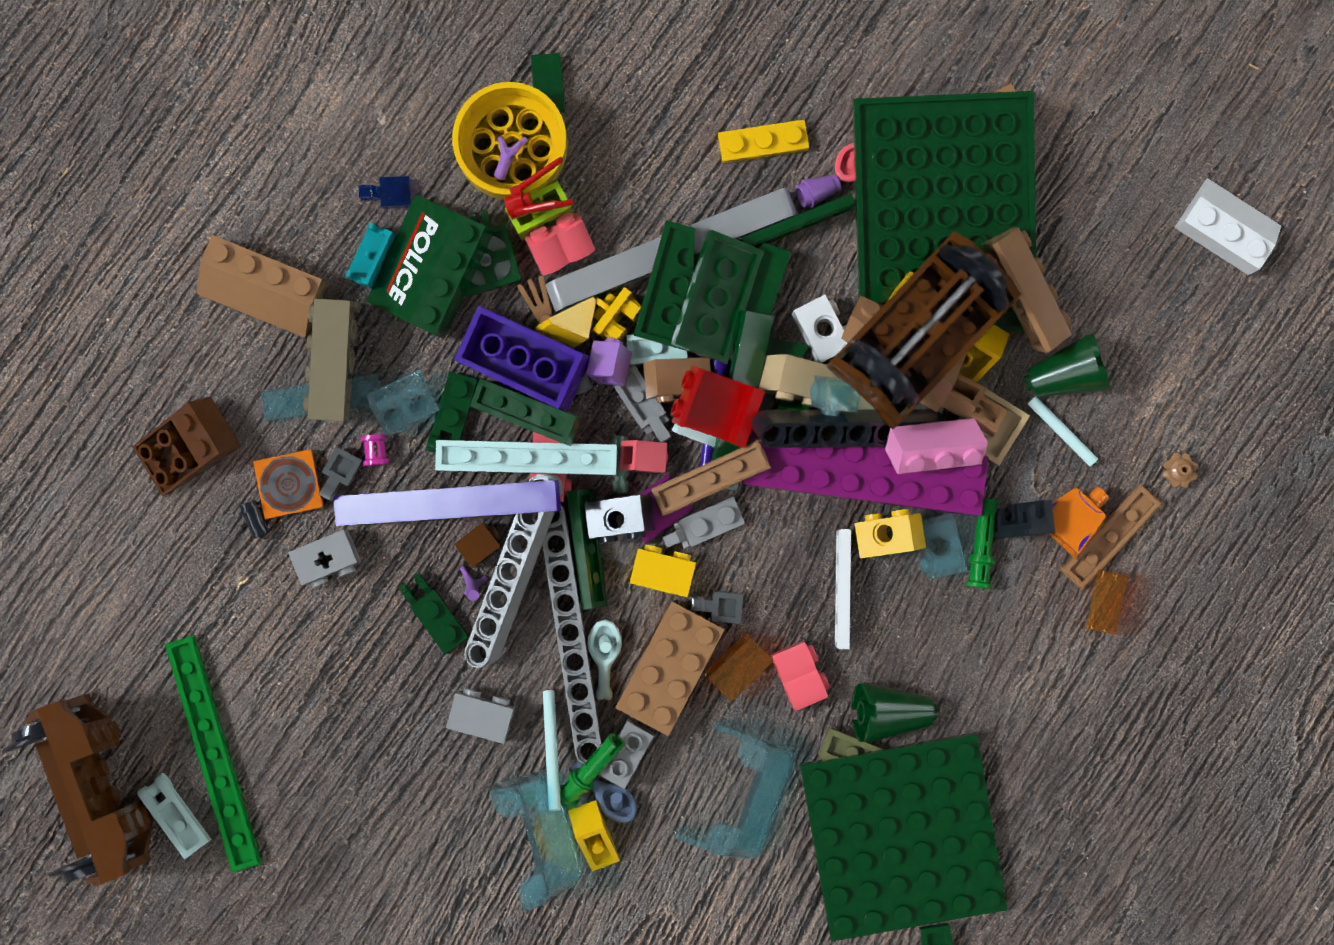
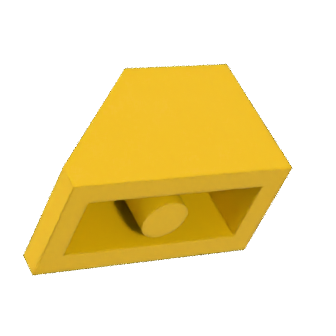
[568,800,620,872]

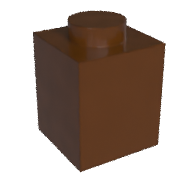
[454,522,503,568]

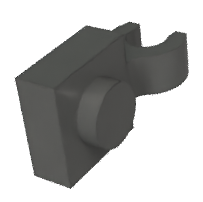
[319,447,363,502]
[690,591,743,624]

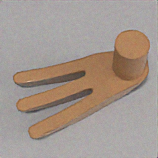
[517,276,552,324]

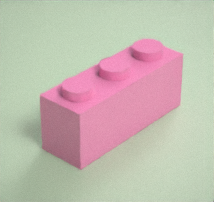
[885,418,988,474]

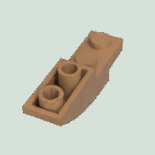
[920,374,1008,436]

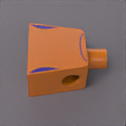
[1048,486,1110,560]

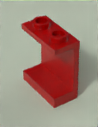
[671,365,765,448]

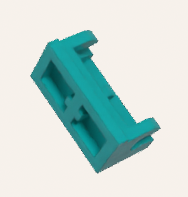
[345,222,396,289]

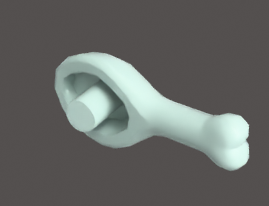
[587,619,622,700]

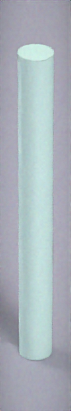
[543,690,561,811]

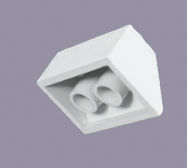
[1175,178,1281,275]

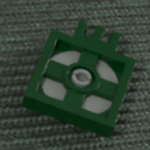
[463,209,523,298]

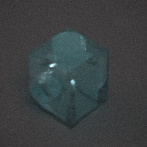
[810,375,859,416]

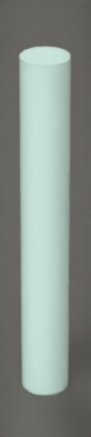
[1027,396,1098,467]

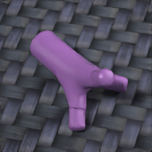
[494,136,528,180]
[460,566,488,601]

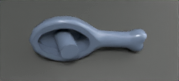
[569,760,637,823]

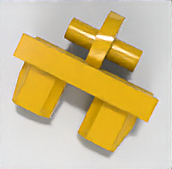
[592,287,642,341]

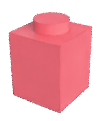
[620,440,668,473]

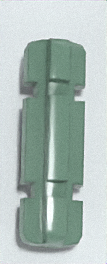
[612,436,629,494]

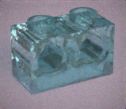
[367,369,440,436]

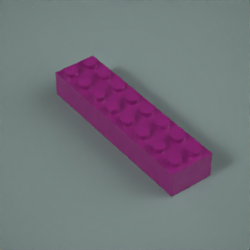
[742,427,989,517]

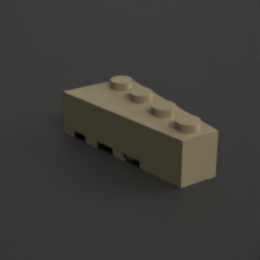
[303,298,361,421]

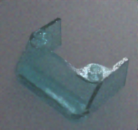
[674,719,795,860]

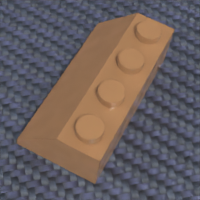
[981,227,1072,353]
[197,235,329,338]

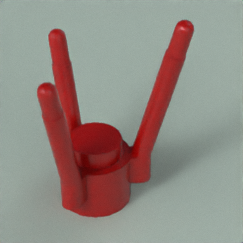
[504,157,574,220]

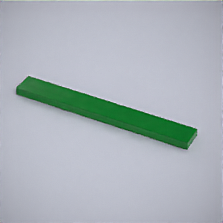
[164,635,263,873]

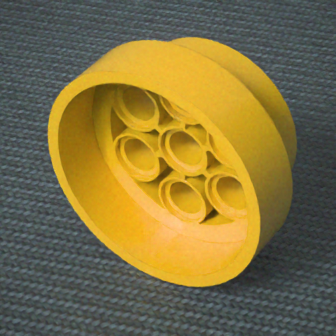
[452,82,568,200]

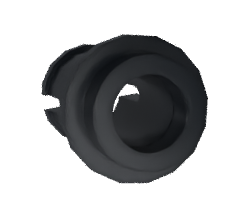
[239,500,271,540]

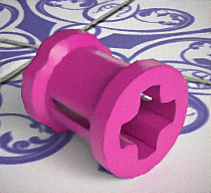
[360,434,390,467]

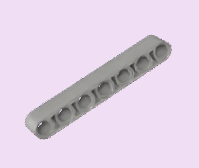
[464,474,563,668]

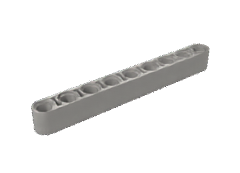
[545,188,798,313]
[542,504,603,764]

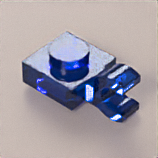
[358,176,411,209]

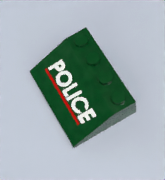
[366,195,494,339]

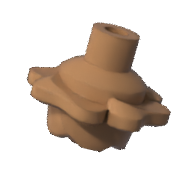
[1162,453,1198,488]

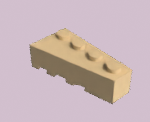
[759,354,874,410]

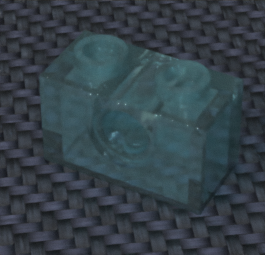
[918,513,967,579]

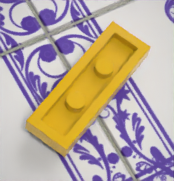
[718,119,809,164]

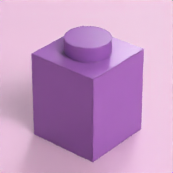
[586,338,632,386]

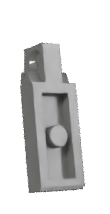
[612,364,671,443]
[662,497,745,548]

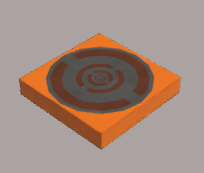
[253,449,324,519]

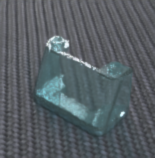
[490,770,582,911]

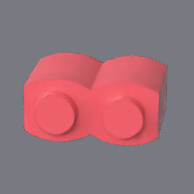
[524,213,596,275]
[770,641,830,711]

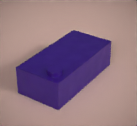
[454,306,590,411]

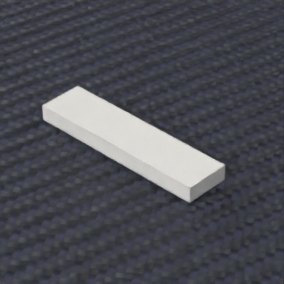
[835,529,851,649]

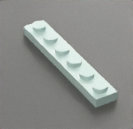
[435,440,617,475]

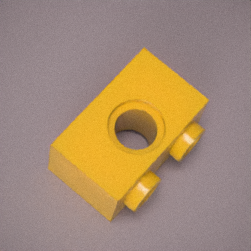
[854,509,926,558]

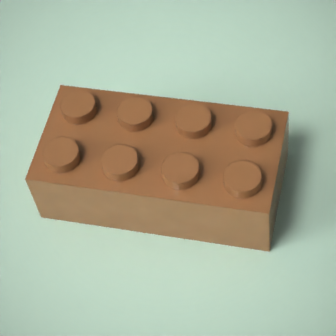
[615,601,725,736]

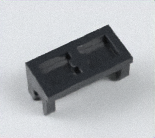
[995,500,1055,538]

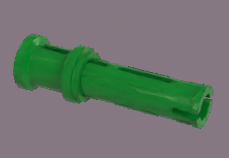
[965,498,998,589]
[560,733,625,809]

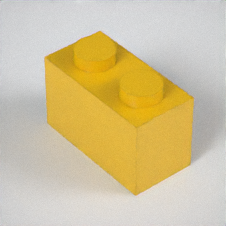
[630,544,696,597]

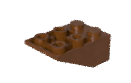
[132,396,241,497]

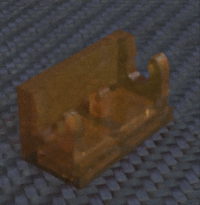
[1085,570,1128,635]
[704,633,773,702]

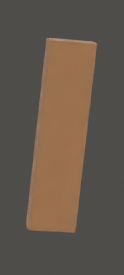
[651,440,772,516]
[1059,484,1162,590]

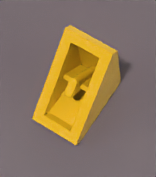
[535,297,596,347]

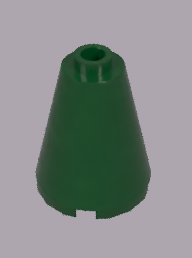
[1024,334,1110,397]
[851,682,938,743]

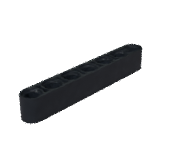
[751,409,948,448]

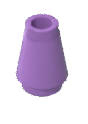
[795,174,841,208]

